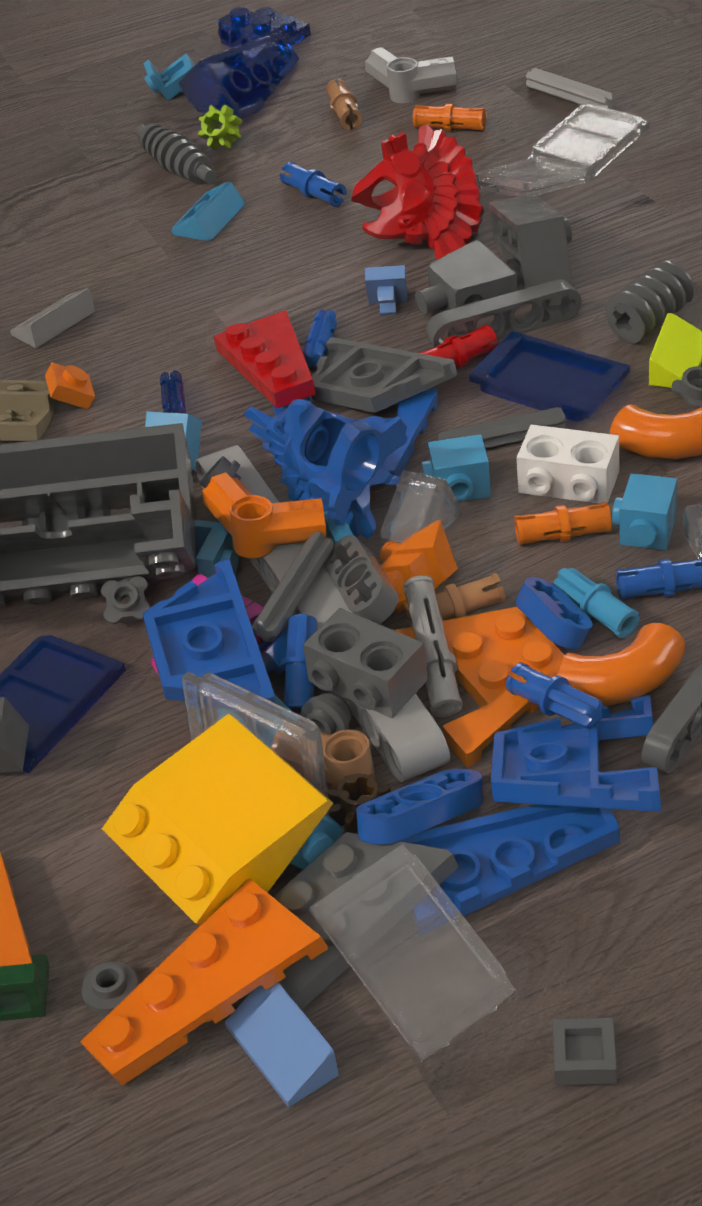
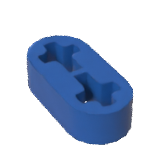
[515,577,593,650]

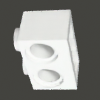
[516,425,620,504]

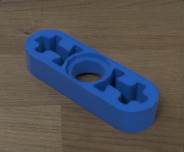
[356,769,483,844]

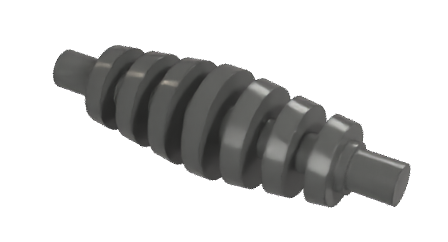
[136,124,217,184]

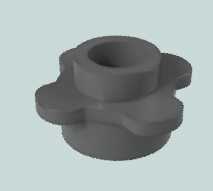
[671,366,702,409]
[101,576,150,624]

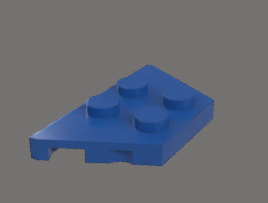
[142,559,277,712]

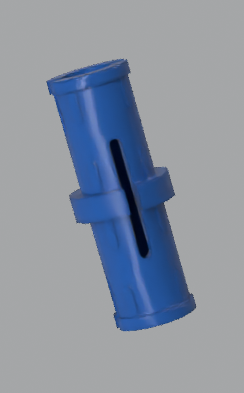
[280,162,347,207]
[615,558,702,600]

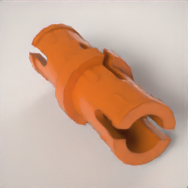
[413,103,487,132]
[514,502,612,545]

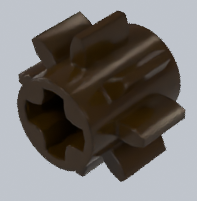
[328,774,391,834]

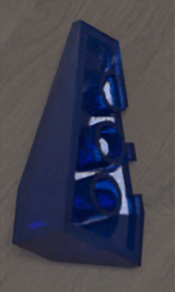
[178,31,300,119]

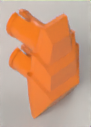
[379,520,458,613]

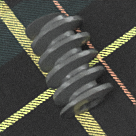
[606,260,694,344]

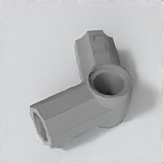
[365,47,457,103]

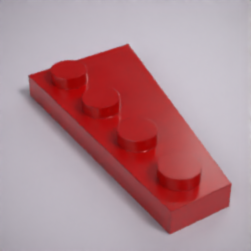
[213,310,316,408]

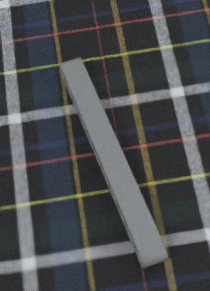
[195,445,450,783]

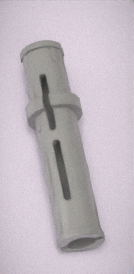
[403,575,463,717]

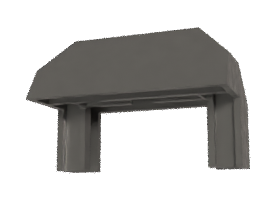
[0,423,196,608]

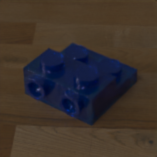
[218,7,311,61]

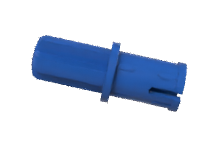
[280,614,318,716]
[506,662,603,728]

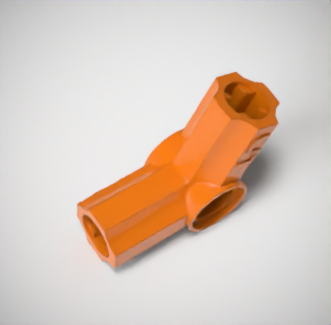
[202,472,326,558]

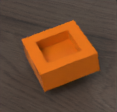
[45,362,95,410]

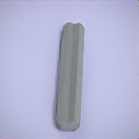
[526,68,615,113]

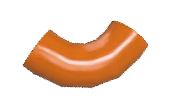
[610,404,702,459]
[558,623,686,706]

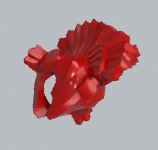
[351,124,485,260]

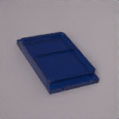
[469,331,630,421]
[0,635,126,773]

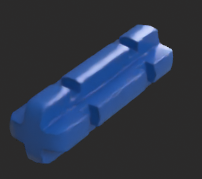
[302,309,337,369]

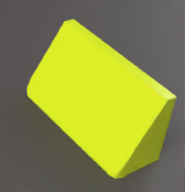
[649,313,702,388]

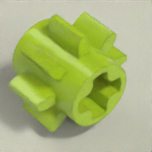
[198,105,243,150]

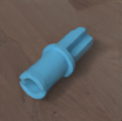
[553,568,640,638]

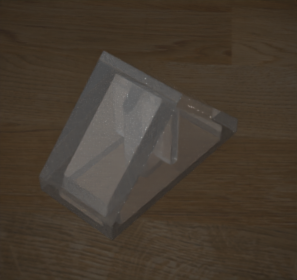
[381,470,461,542]

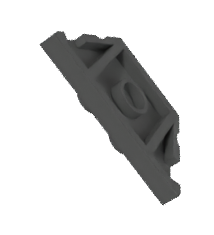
[311,337,457,413]
[273,832,459,1010]

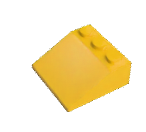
[101,713,333,925]

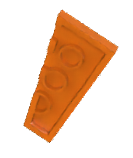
[80,878,329,1086]

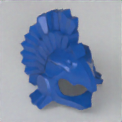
[244,399,412,540]

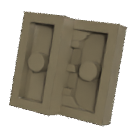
[0,380,59,441]

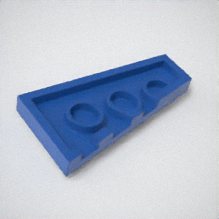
[400,804,620,937]

